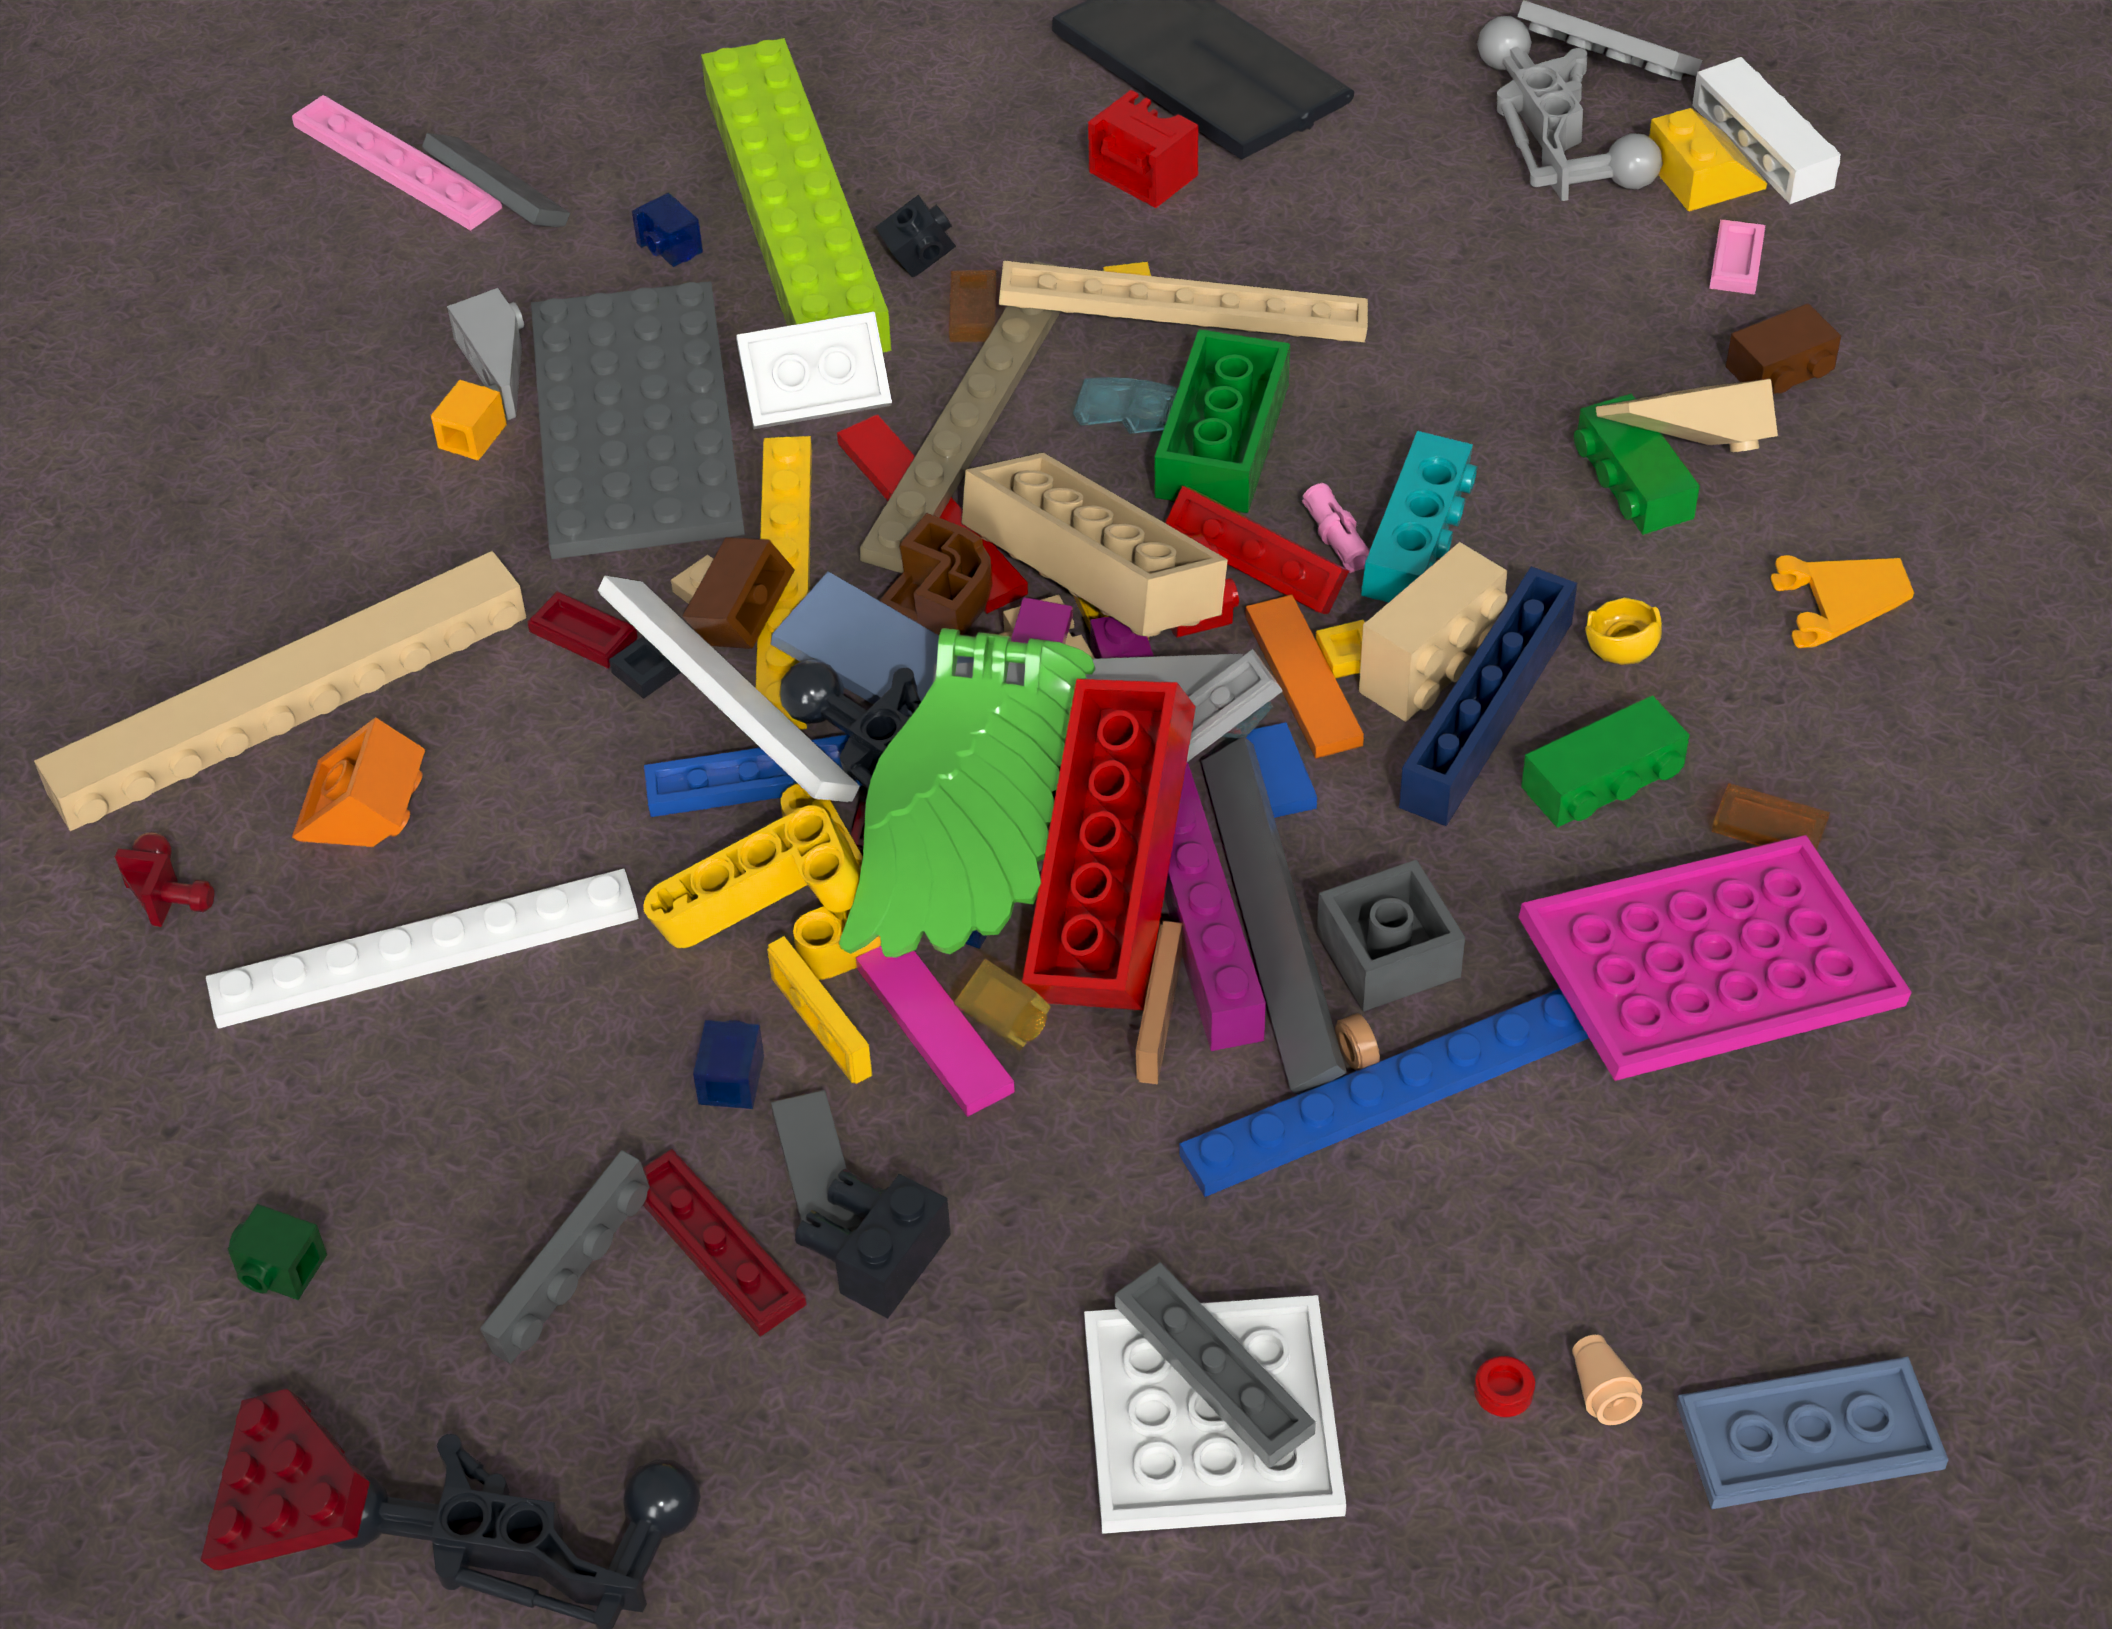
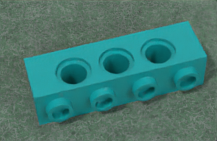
[1361,431,1478,602]

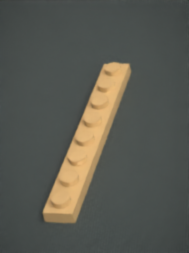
[999,261,1368,343]

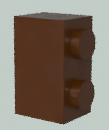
[1726,303,1841,394]
[682,537,795,649]

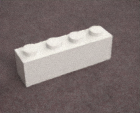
[1692,57,1841,204]

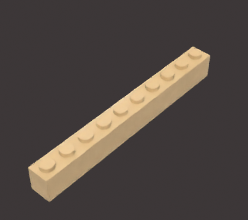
[34,551,526,831]

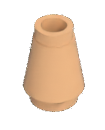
[1572,1335,1642,1425]

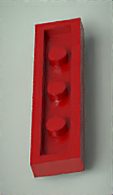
[1165,486,1350,615]

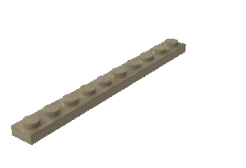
[860,261,1061,573]

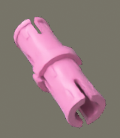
[1302,483,1370,573]

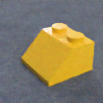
[1649,108,1767,211]

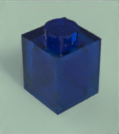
[693,1020,764,1109]

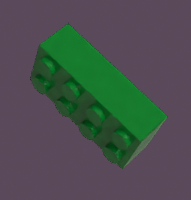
[1155,329,1290,513]

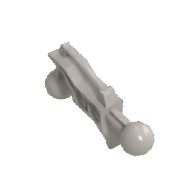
[1477,16,1663,201]

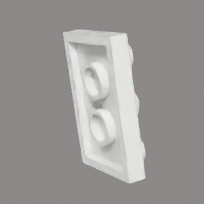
[736,312,892,429]

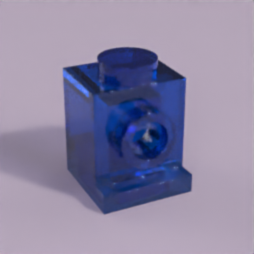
[632,193,703,267]

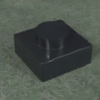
[609,636,681,699]

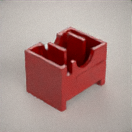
[1088,90,1198,208]

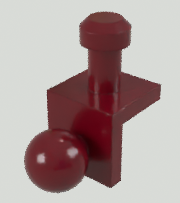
[115,832,215,927]

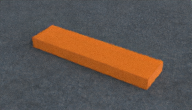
[1245,595,1364,759]

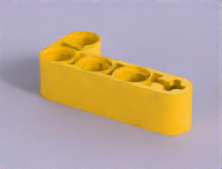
[780,784,881,980]
[643,805,860,948]

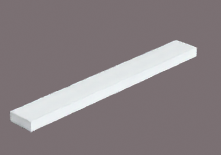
[598,576,860,802]

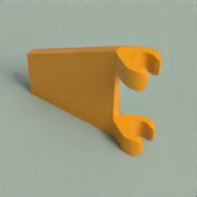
[1771,555,1914,648]

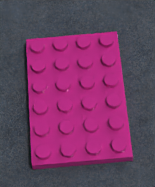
[1518,835,1912,1081]

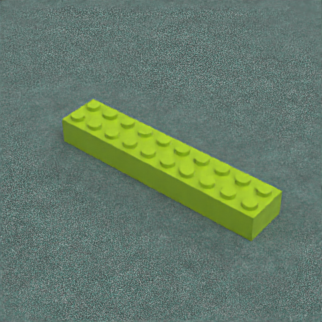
[701,38,891,353]

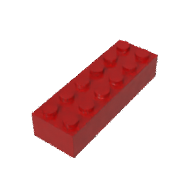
[1022,679,1196,1011]

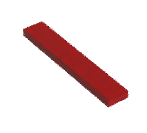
[837,414,1028,614]

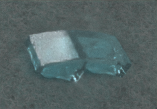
[1073,377,1178,434]

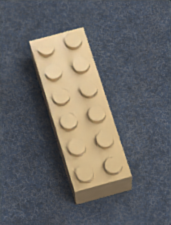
[962,453,1228,637]

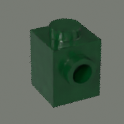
[228,1204,327,1300]

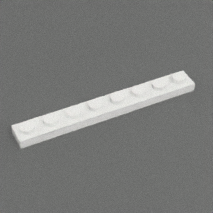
[206,869,639,1028]

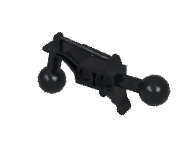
[779,660,1060,801]
[333,1434,701,1629]

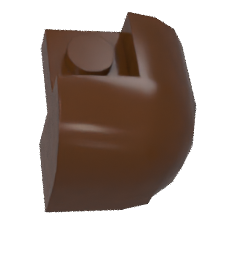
[879,513,993,635]

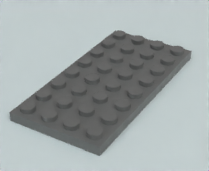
[531,281,745,559]

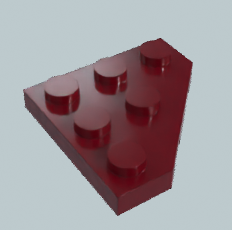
[200,1388,370,1570]

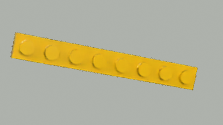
[756,436,812,729]

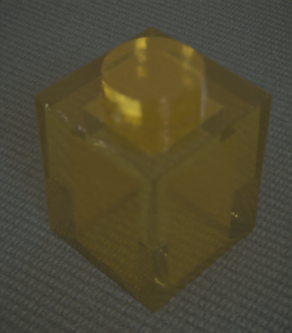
[953,959,1051,1051]

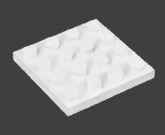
[1084,1295,1346,1534]

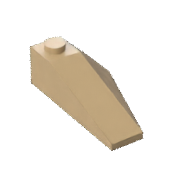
[1596,379,1778,452]

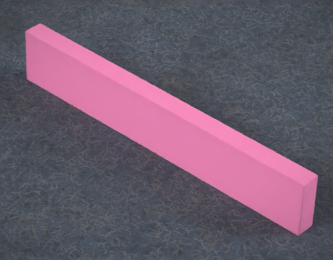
[292,95,502,231]

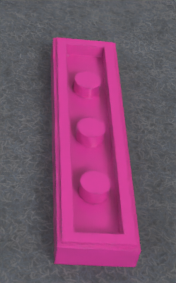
[856,946,1015,1117]

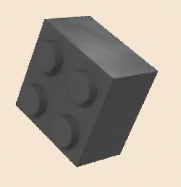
[1317,859,1465,1012]

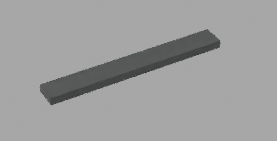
[1202,736,1347,1095]

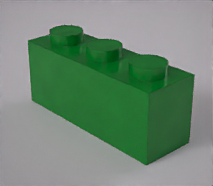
[1574,393,1700,535]
[1521,695,1690,828]

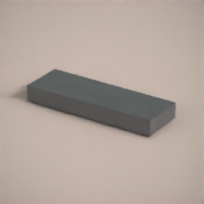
[771,1090,861,1231]

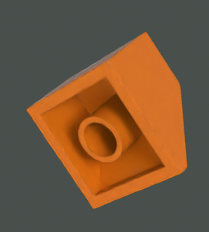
[292,717,426,847]

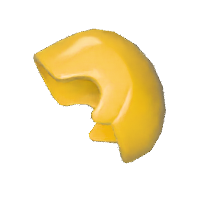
[1585,597,1662,665]

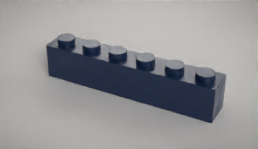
[1399,566,1577,826]

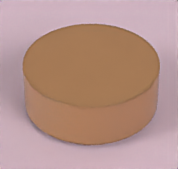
[1335,1013,1380,1071]

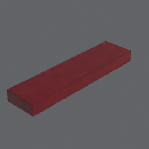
[643,1149,807,1337]

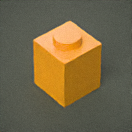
[431,380,507,461]

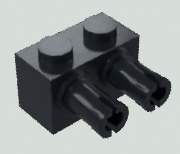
[795,1169,951,1319]

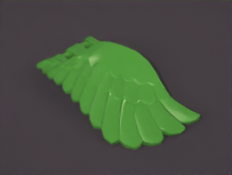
[839,628,1095,958]

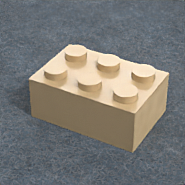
[1359,542,1507,722]

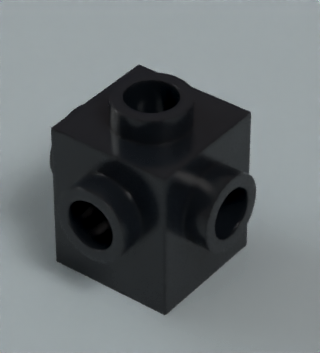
[876,195,956,277]

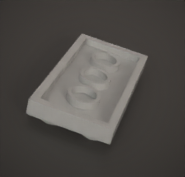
[1517,0,1703,81]

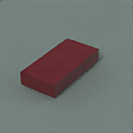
[527,591,638,669]

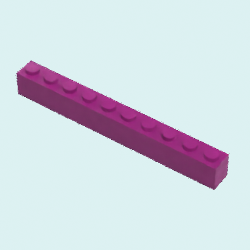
[1090,616,1266,1051]

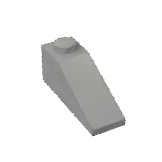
[447,288,524,420]

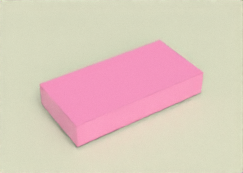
[1709,220,1765,294]

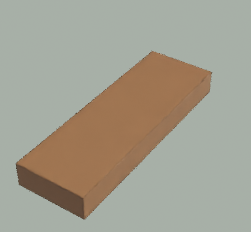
[1136,921,1182,1084]

